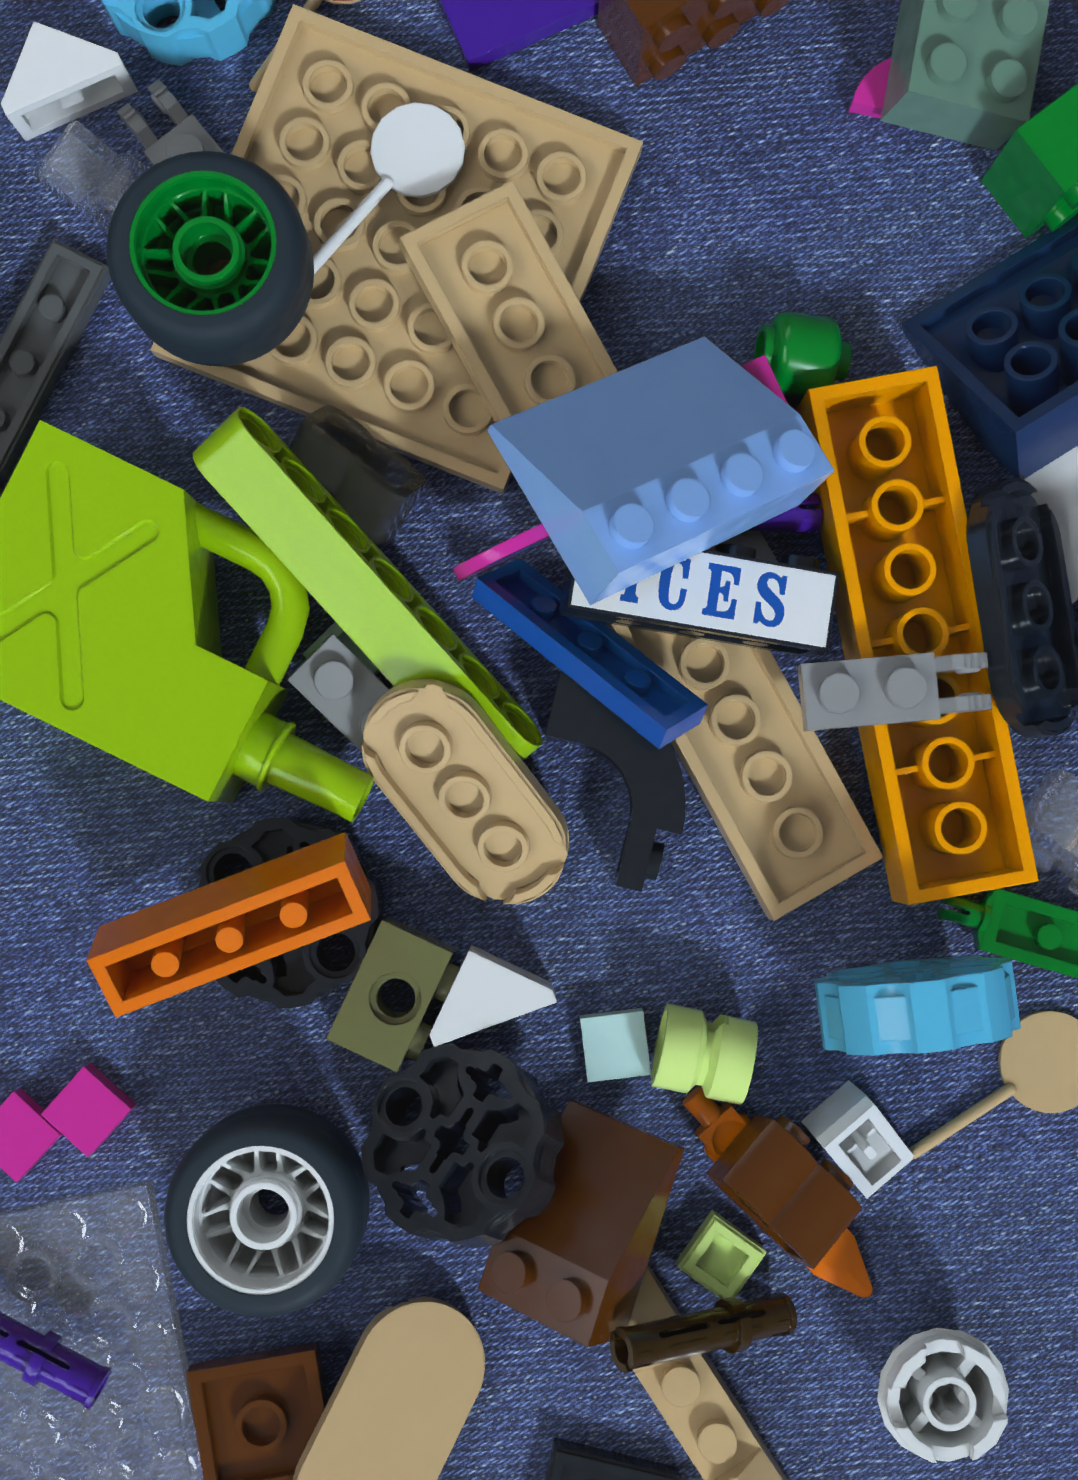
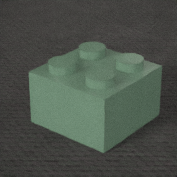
[880,0,1050,151]

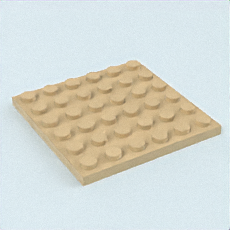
[150,4,643,495]

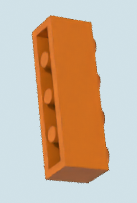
[86,832,371,1018]

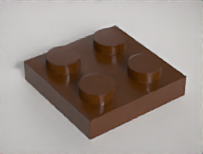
[186,1342,328,1480]

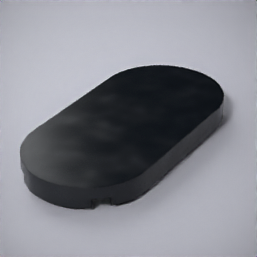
[966,478,1078,738]

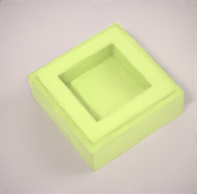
[676,1209,767,1299]

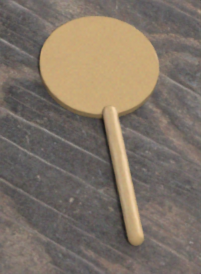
[908,1010,1078,1159]

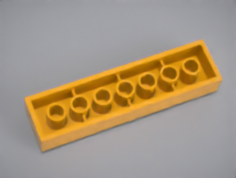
[796,366,1039,905]

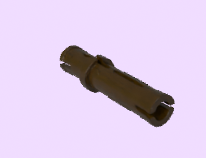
[610,1292,797,1373]

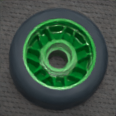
[106,151,314,366]

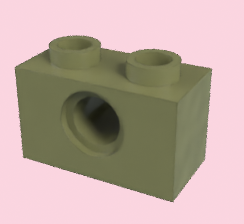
[326,916,461,1072]

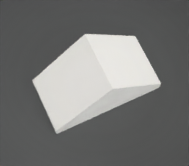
[1,21,138,141]
[429,945,557,1047]
[801,1080,913,1199]

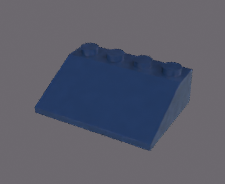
[902,214,1078,480]

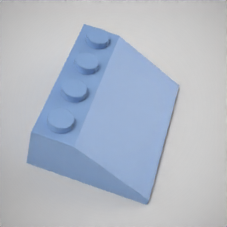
[487,337,835,605]

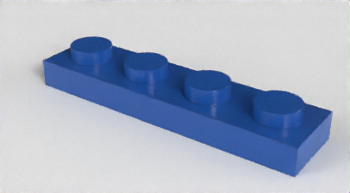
[472,558,708,749]

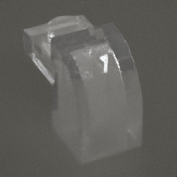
[32,121,148,233]

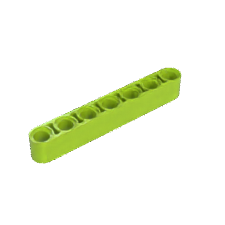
[192,407,542,761]

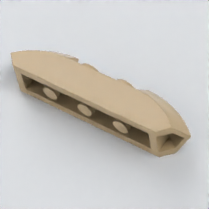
[628,1264,788,1480]

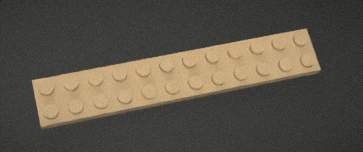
[399,180,883,921]

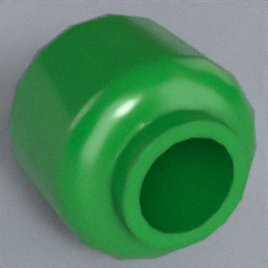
[753,311,851,398]

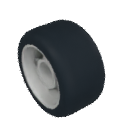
[164,1104,370,1317]

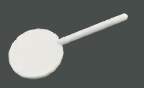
[313,102,465,274]

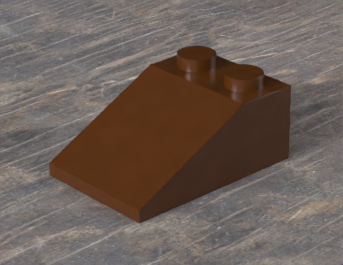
[478,1101,684,1347]

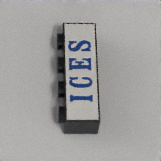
[558,544,839,657]

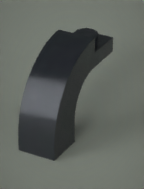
[545,672,686,892]

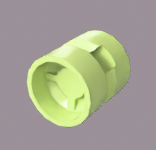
[651,1003,758,1105]

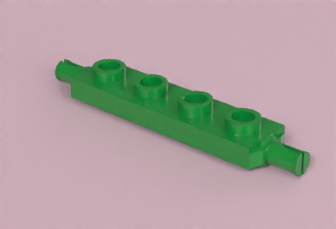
[938,889,1078,978]

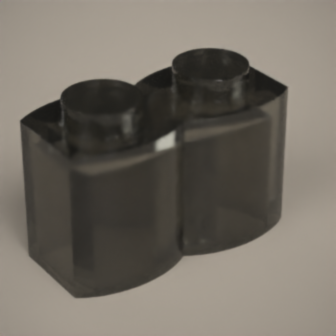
[289,404,427,549]

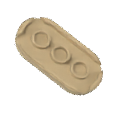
[362,679,570,904]
[293,1296,485,1480]

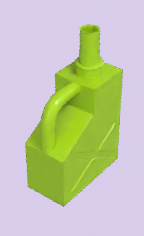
[0,420,374,823]

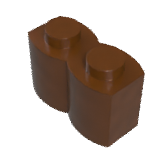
[706,1114,862,1270]

